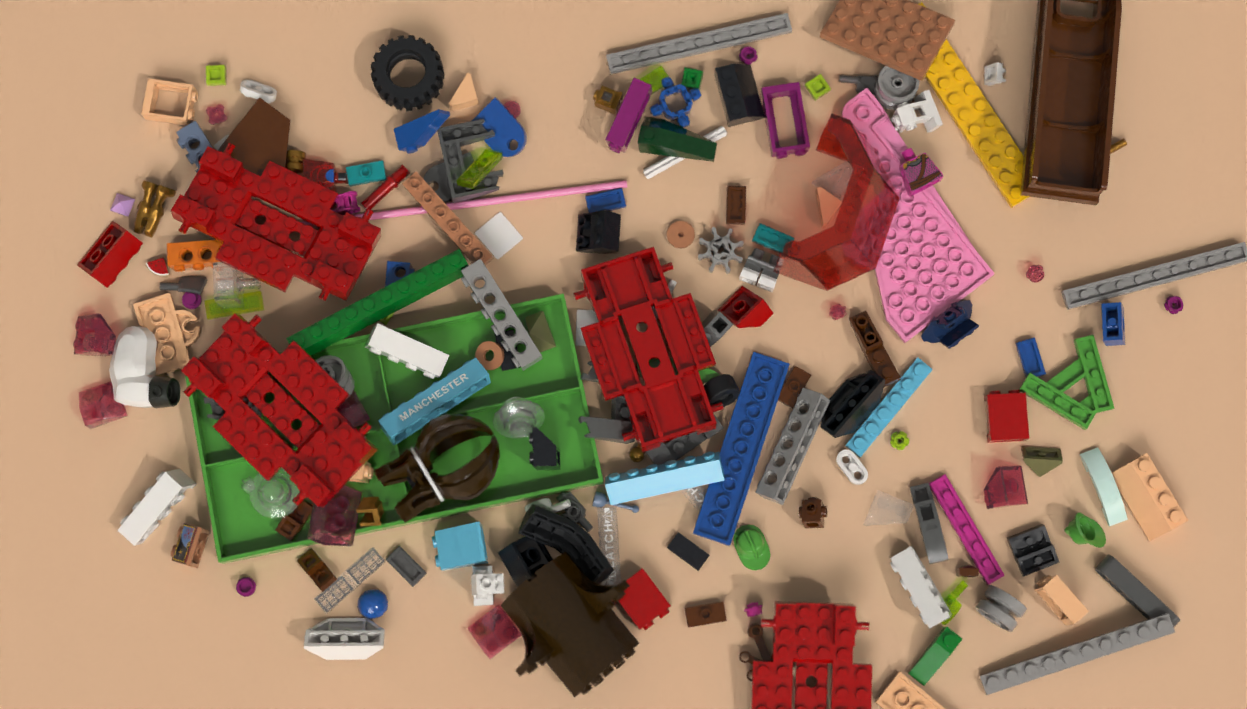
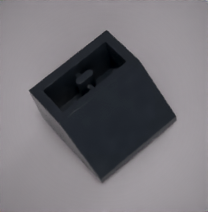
[576,210,621,254]
[529,427,560,470]

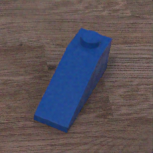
[394,109,450,154]

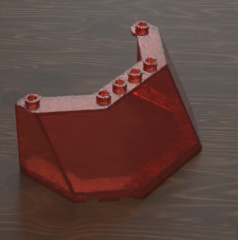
[773,113,900,291]

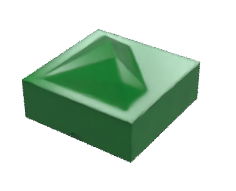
[681,67,704,90]

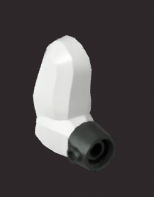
[109,326,181,409]

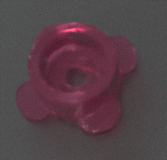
[206,104,227,125]

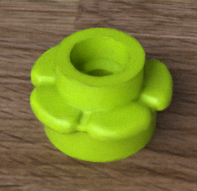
[890,431,909,450]

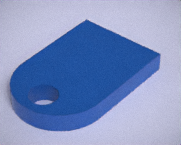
[472,97,527,157]

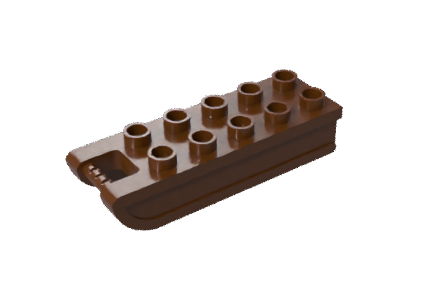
[1020,0,1122,205]

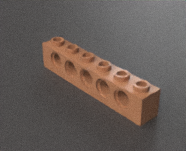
[402,171,494,266]

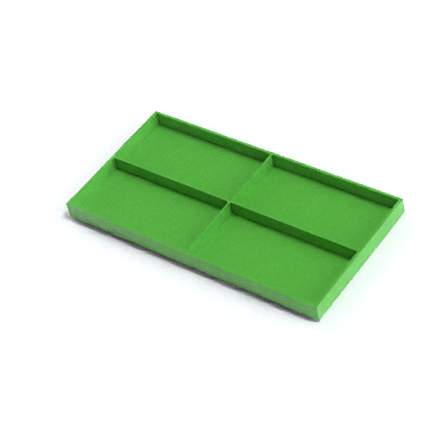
[185,294,604,564]

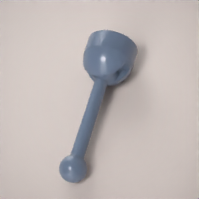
[592,491,639,513]

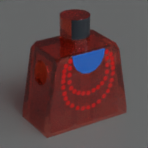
[303,159,347,192]

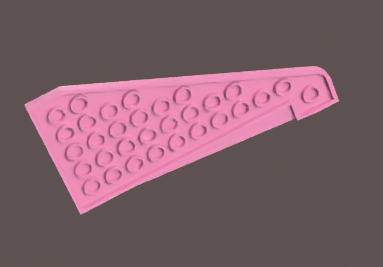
[842,88,995,344]

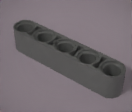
[1095,554,1180,627]

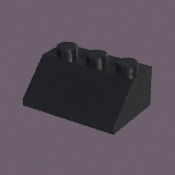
[714,64,765,127]
[498,536,553,587]

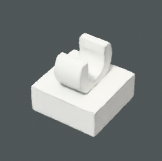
[984,62,1006,86]

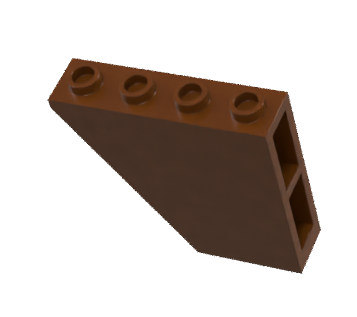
[218,98,290,176]

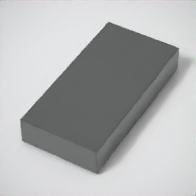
[386,546,427,587]

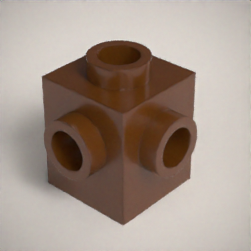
[799,497,828,529]

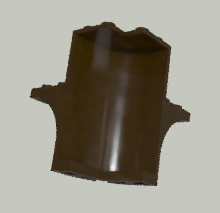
[501,553,640,697]

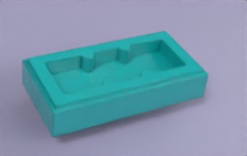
[346,161,387,187]
[752,223,795,256]

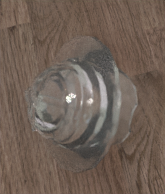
[493,397,545,439]
[249,468,300,519]

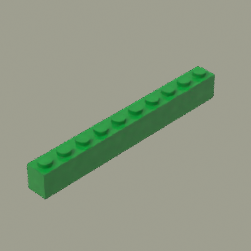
[286,249,468,356]

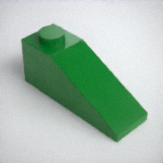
[908,627,962,686]

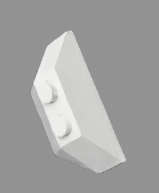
[304,618,385,660]

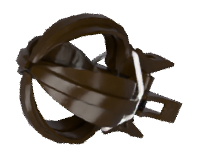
[373,414,500,523]

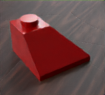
[717,286,774,328]

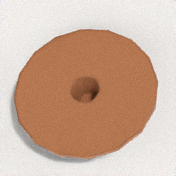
[667,221,695,249]

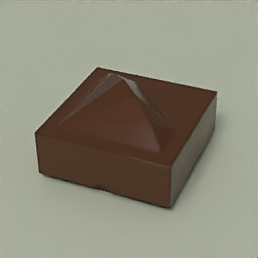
[956,565,979,577]

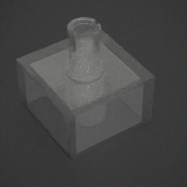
[213,262,261,309]

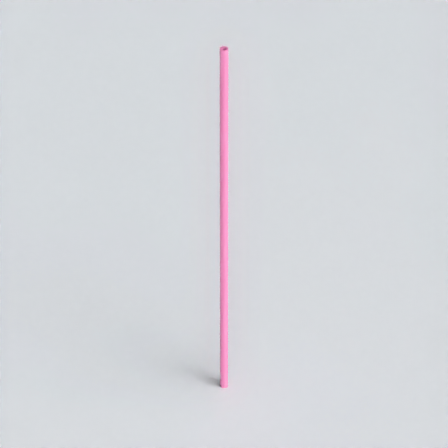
[244,180,627,235]

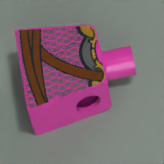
[899,148,944,197]

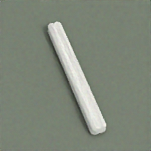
[643,126,727,179]

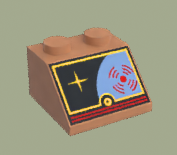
[171,523,210,568]

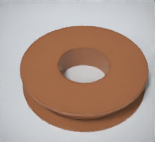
[475,341,504,370]

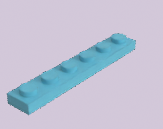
[845,358,933,458]

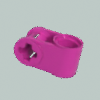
[332,191,361,215]

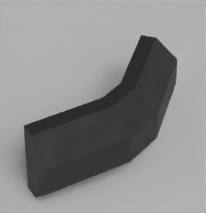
[519,504,614,584]

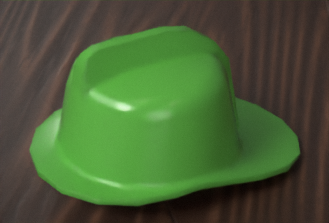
[1064,513,1106,548]
[733,525,771,570]

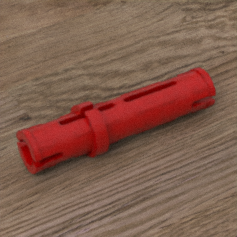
[361,165,410,211]

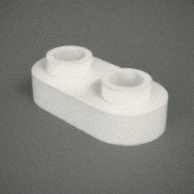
[240,80,277,104]
[836,449,868,485]

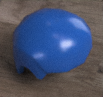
[357,589,388,619]

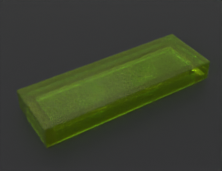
[457,149,503,189]
[204,291,265,320]

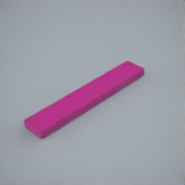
[929,474,1005,585]

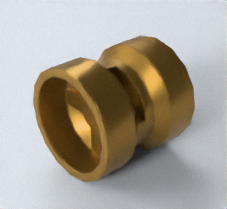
[285,150,306,173]

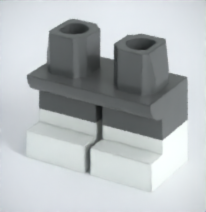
[739,248,781,293]

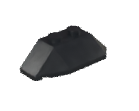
[820,370,885,438]

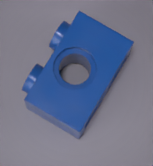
[1102,302,1125,346]

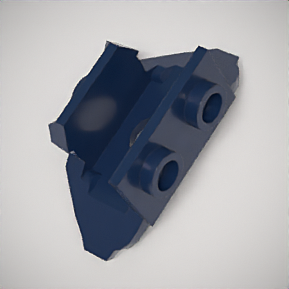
[921,300,979,349]

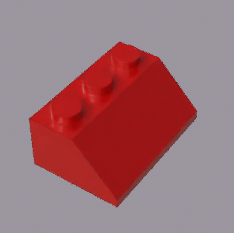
[77,221,143,288]

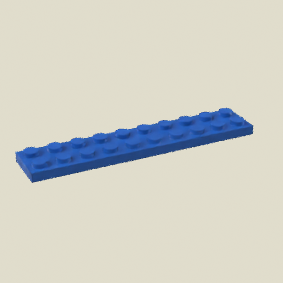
[693,352,790,546]

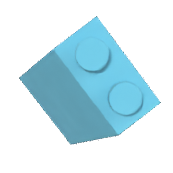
[432,522,488,571]

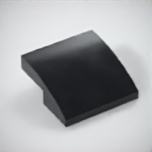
[1007,524,1059,577]

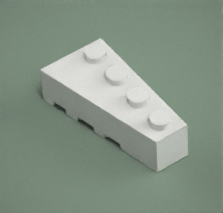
[365,323,449,379]
[117,469,196,546]
[890,546,952,629]

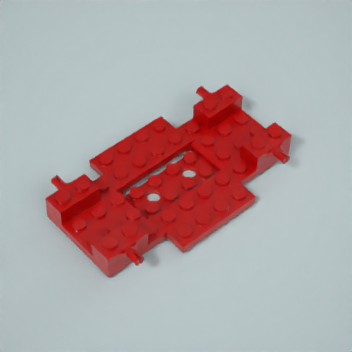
[171,143,381,301]
[573,247,724,453]
[181,313,378,507]
[751,601,872,709]

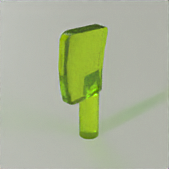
[941,580,968,625]

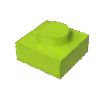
[206,65,226,86]
[805,74,831,101]

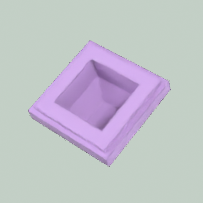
[110,193,135,217]

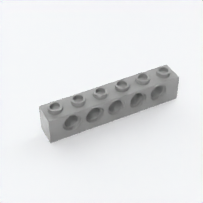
[461,259,543,371]
[756,388,830,505]

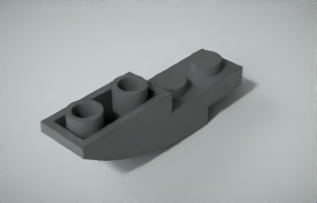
[910,483,949,564]

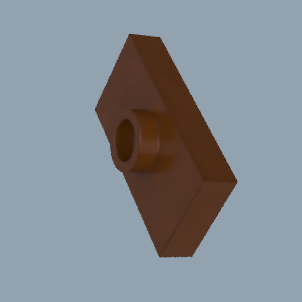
[726,186,746,225]
[778,366,811,409]
[685,602,727,628]

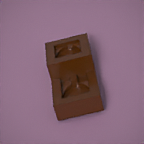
[275,500,316,541]
[297,548,337,592]

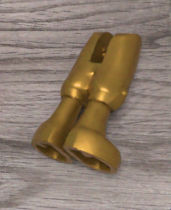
[134,180,176,238]

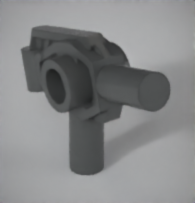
[557,492,593,532]

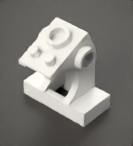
[891,90,943,133]
[471,566,504,606]

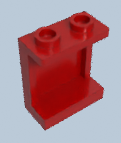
[984,390,1030,443]
[618,568,671,631]

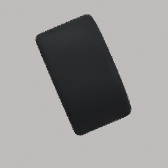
[704,374,740,407]

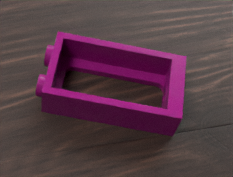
[606,78,653,154]
[761,82,810,159]

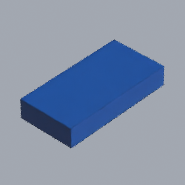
[585,188,626,213]
[1015,338,1046,377]

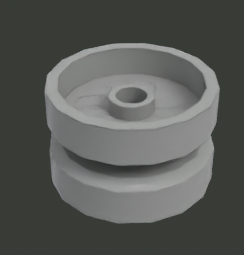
[874,66,919,110]
[315,355,354,401]
[975,585,1027,632]

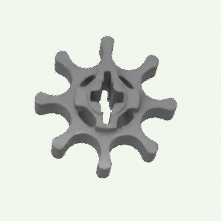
[698,227,744,274]

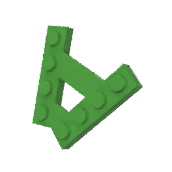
[1019,335,1114,430]

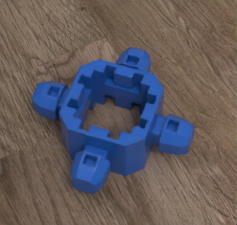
[650,77,701,128]

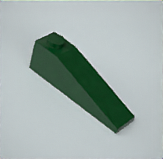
[638,117,717,162]

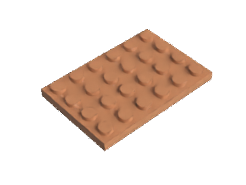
[820,0,955,81]

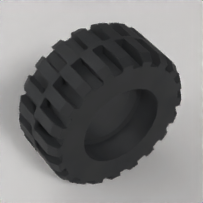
[371,35,444,111]

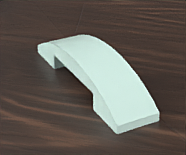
[1079,447,1128,526]

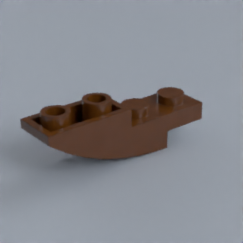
[849,311,901,387]

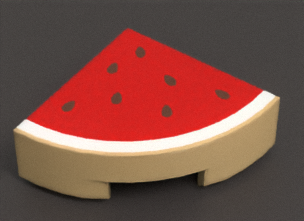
[145,257,170,277]

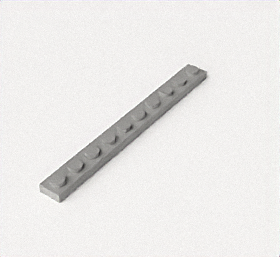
[606,13,792,74]
[1061,242,1247,310]
[980,613,1175,695]

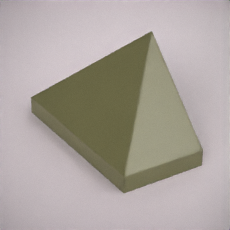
[525,311,556,353]
[1021,446,1063,477]

